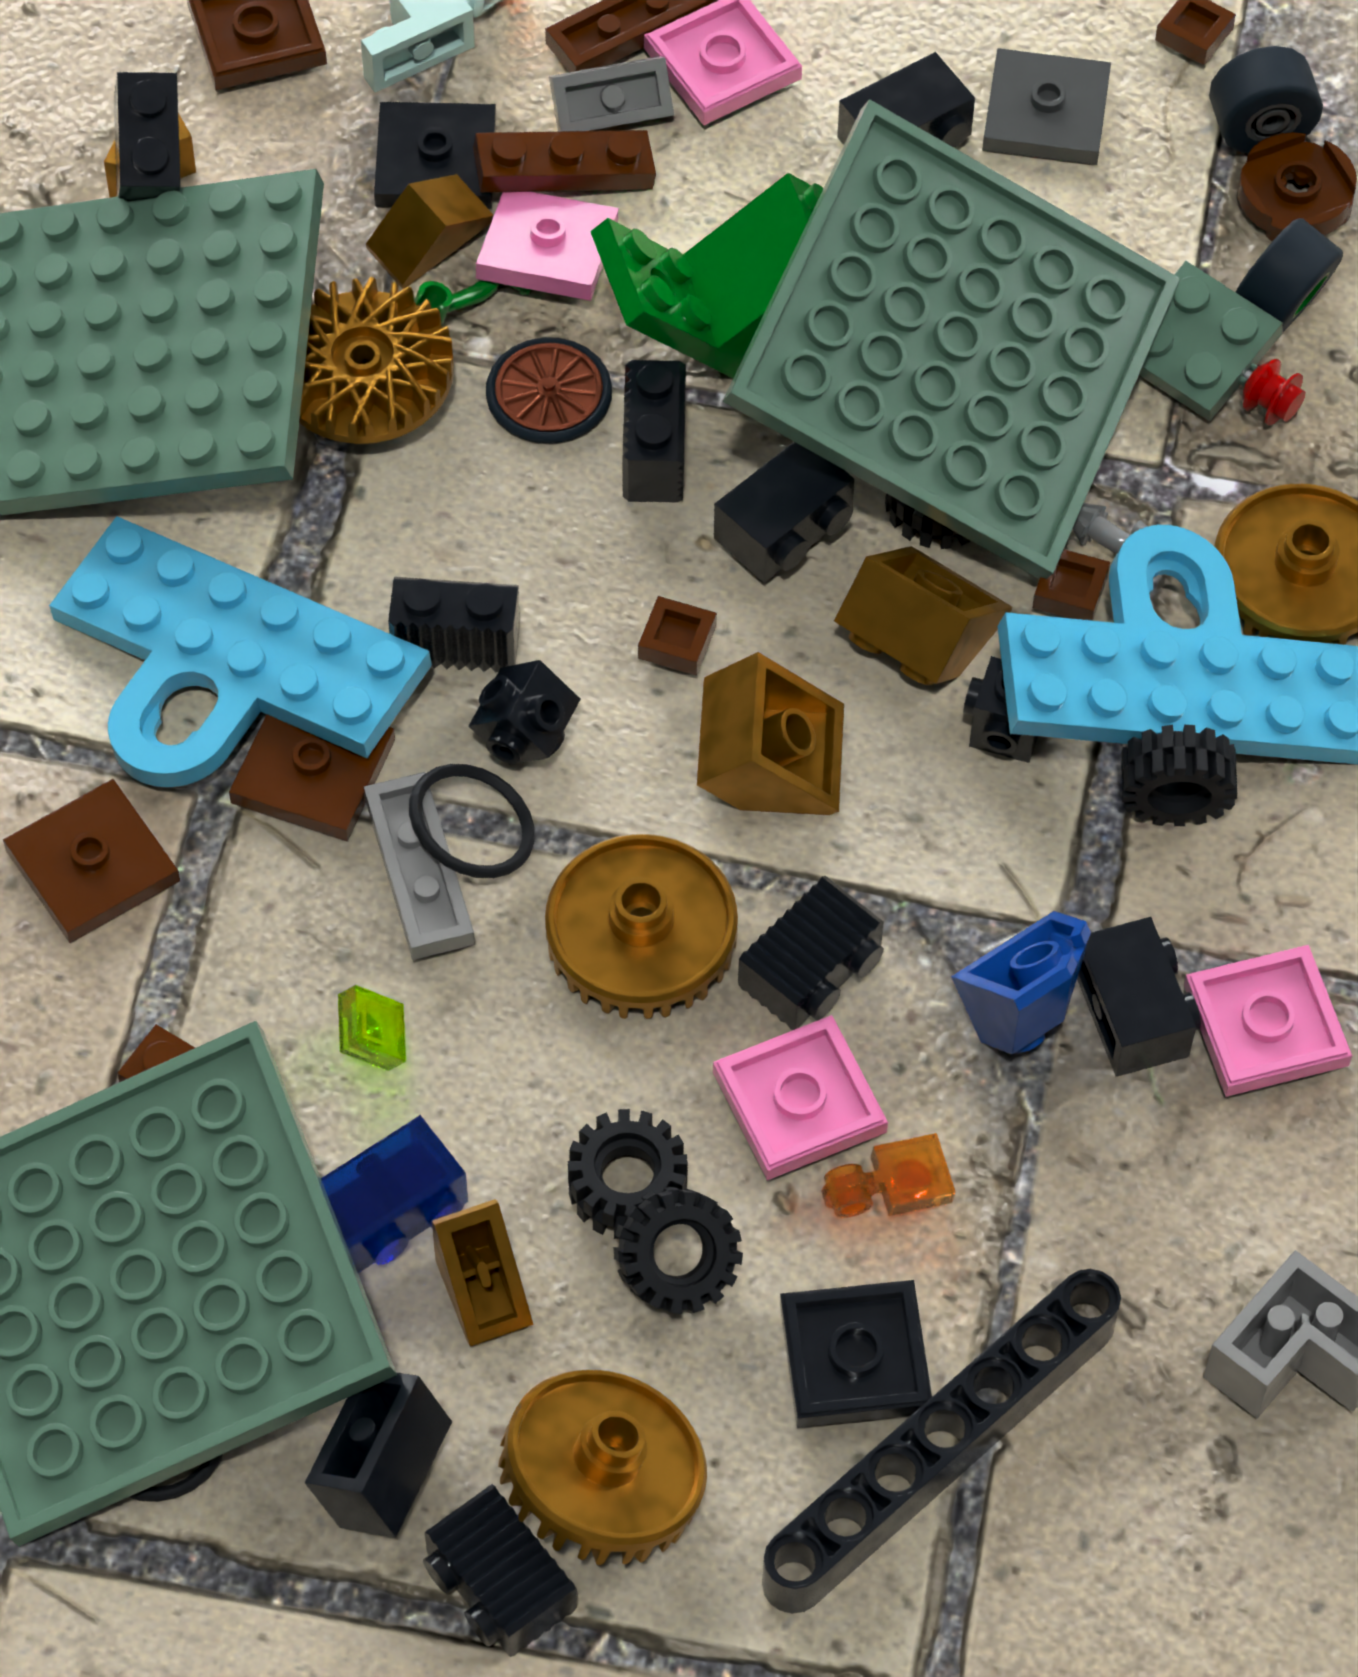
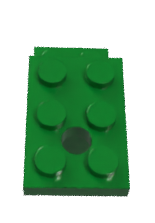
[590,173,823,378]

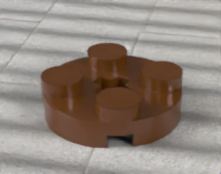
[1238,132,1357,241]

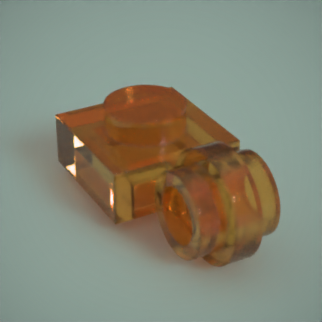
[821,1133,956,1218]

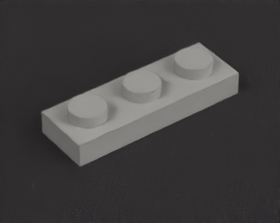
[364,772,475,960]

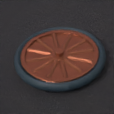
[486,337,612,443]

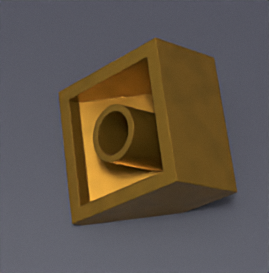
[834,546,1013,685]
[697,652,844,815]

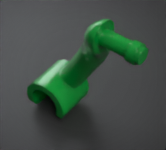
[414,280,532,326]

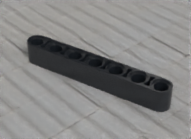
[762,1269,1121,1614]

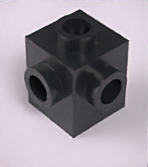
[963,656,1038,763]
[468,660,581,765]

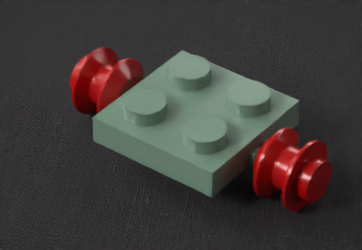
[1139,261,1306,426]

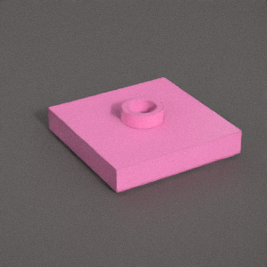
[644,0,802,125]
[476,192,619,301]
[1184,945,1352,1097]
[713,1015,888,1181]

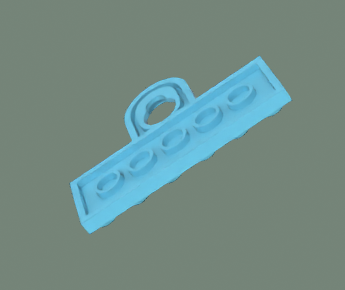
[49,516,432,787]
[997,525,1358,764]

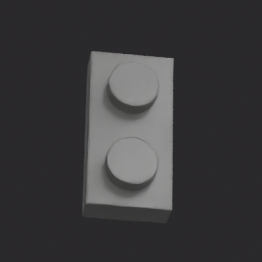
[549,56,674,131]

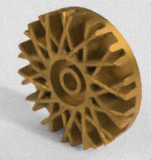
[299,277,454,444]
[1214,483,1358,645]
[545,834,738,1019]
[498,1369,707,1565]

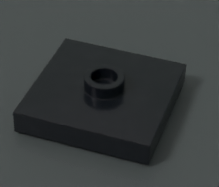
[374,102,496,209]
[780,1280,932,1428]

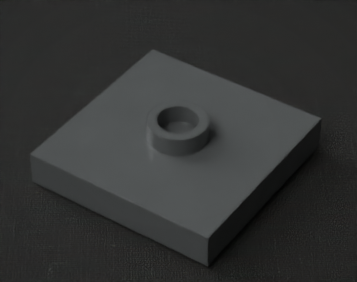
[982,48,1111,165]

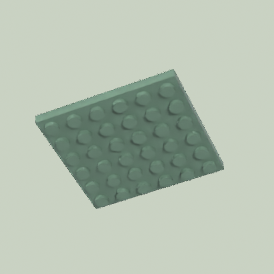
[723,99,1180,579]
[0,169,324,515]
[0,1021,397,1547]

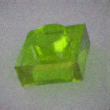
[338,985,406,1071]

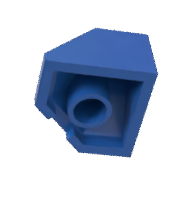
[951,911,1091,1054]

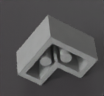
[1203,1250,1358,1418]

